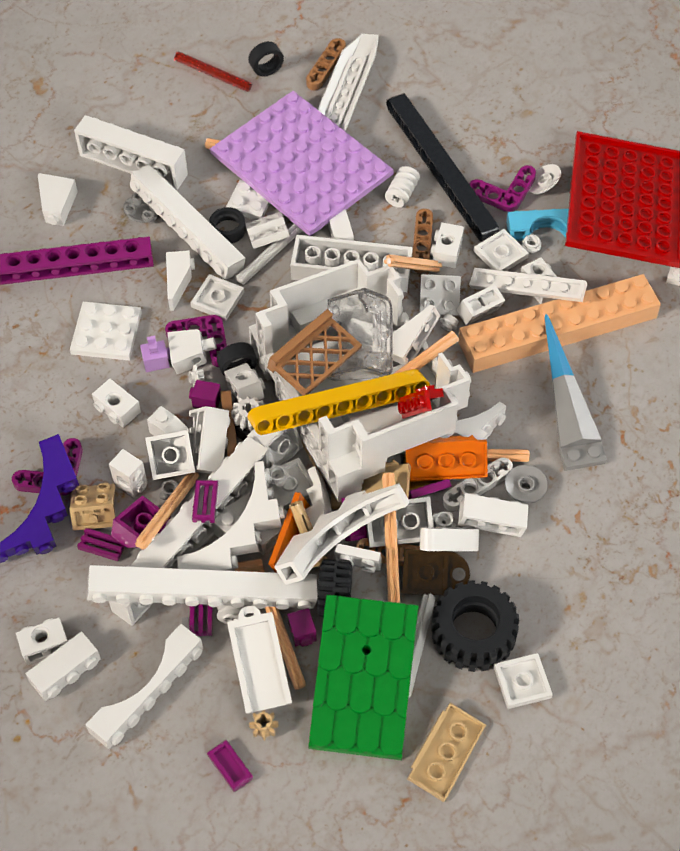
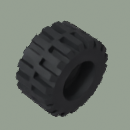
[317,559,352,616]

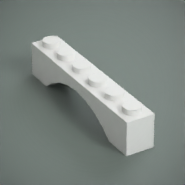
[85,624,203,749]

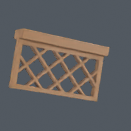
[267,309,362,396]

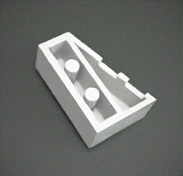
[189,406,230,474]

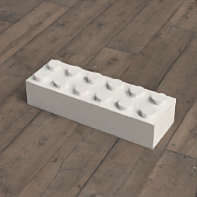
[74,115,188,190]
[290,235,413,292]

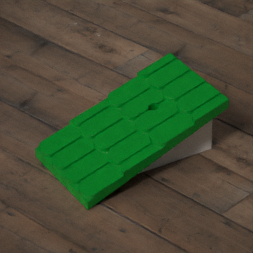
[308,595,418,761]

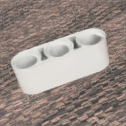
[328,209,354,241]
[420,527,479,551]

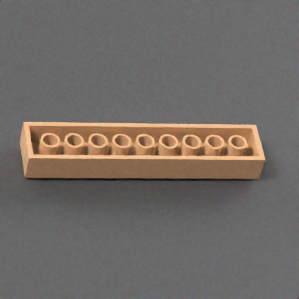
[458,274,661,373]

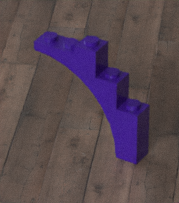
[0,434,79,563]

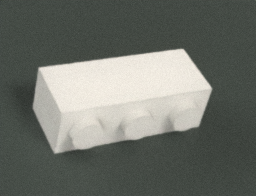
[458,493,528,537]
[25,631,101,701]

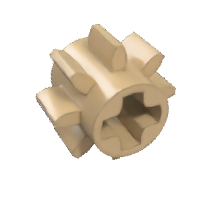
[249,710,279,741]

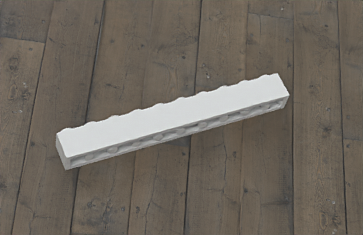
[87,565,318,610]

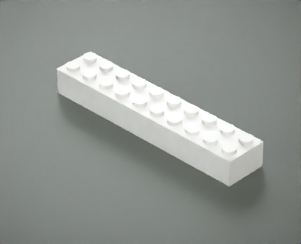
[109,436,270,626]

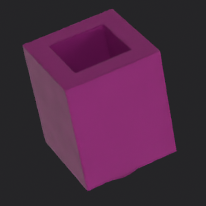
[189,380,221,408]
[287,608,317,647]

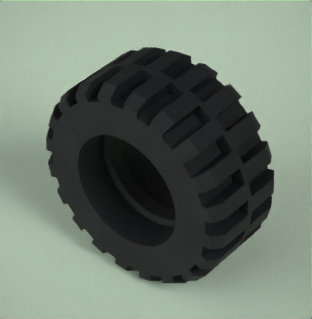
[431,580,519,672]

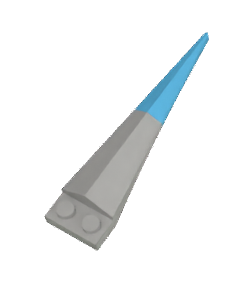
[544,314,607,471]

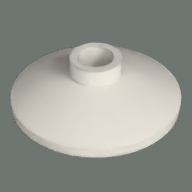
[529,164,561,194]

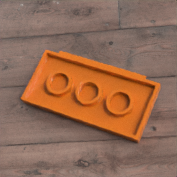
[405,435,488,482]
[268,492,313,573]

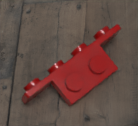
[398,385,444,419]

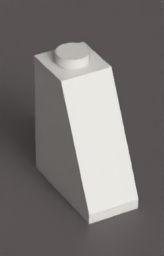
[38,173,78,226]

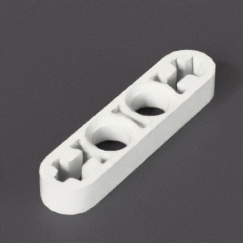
[443,458,513,511]

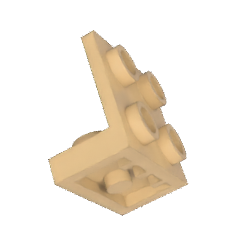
[69,483,116,531]

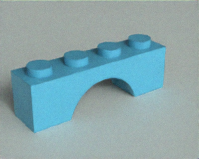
[506,209,568,241]

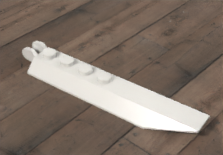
[318,34,379,131]

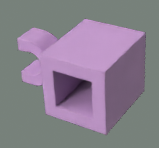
[140,336,171,372]

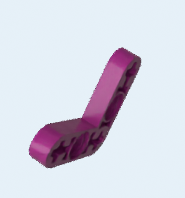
[469,165,536,212]
[165,315,227,367]
[12,438,83,496]

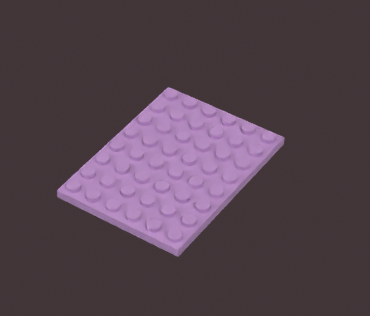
[210,91,393,236]

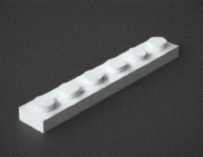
[469,268,588,302]

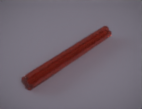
[174,51,252,92]

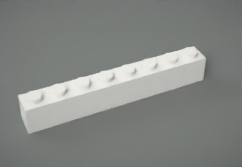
[130,165,246,280]

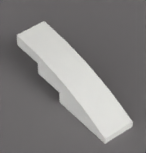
[305,466,332,552]

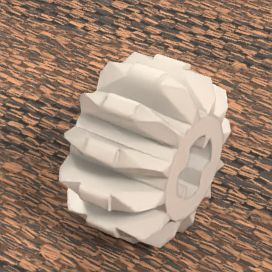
[231,395,264,431]

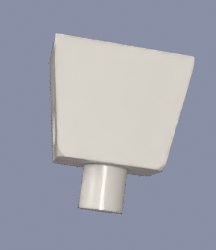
[167,329,217,374]

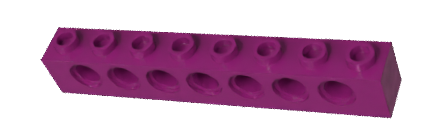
[0,236,154,285]

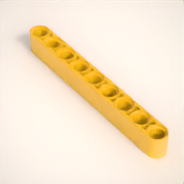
[247,369,430,435]

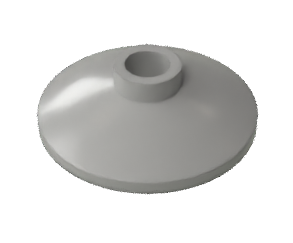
[505,465,548,503]

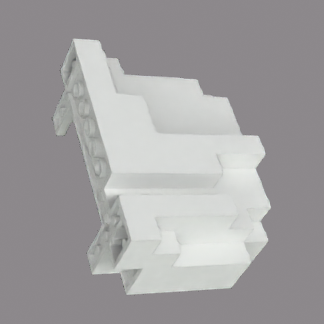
[249,259,471,502]

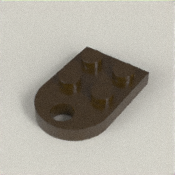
[402,549,470,596]

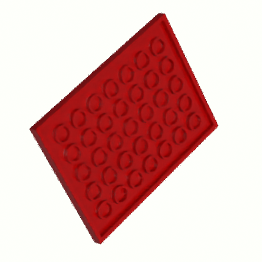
[565,131,680,268]

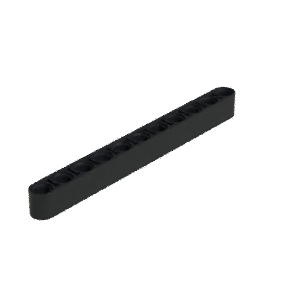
[386,93,499,242]

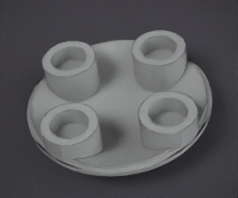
[123,192,159,223]

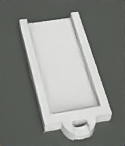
[227,606,292,714]

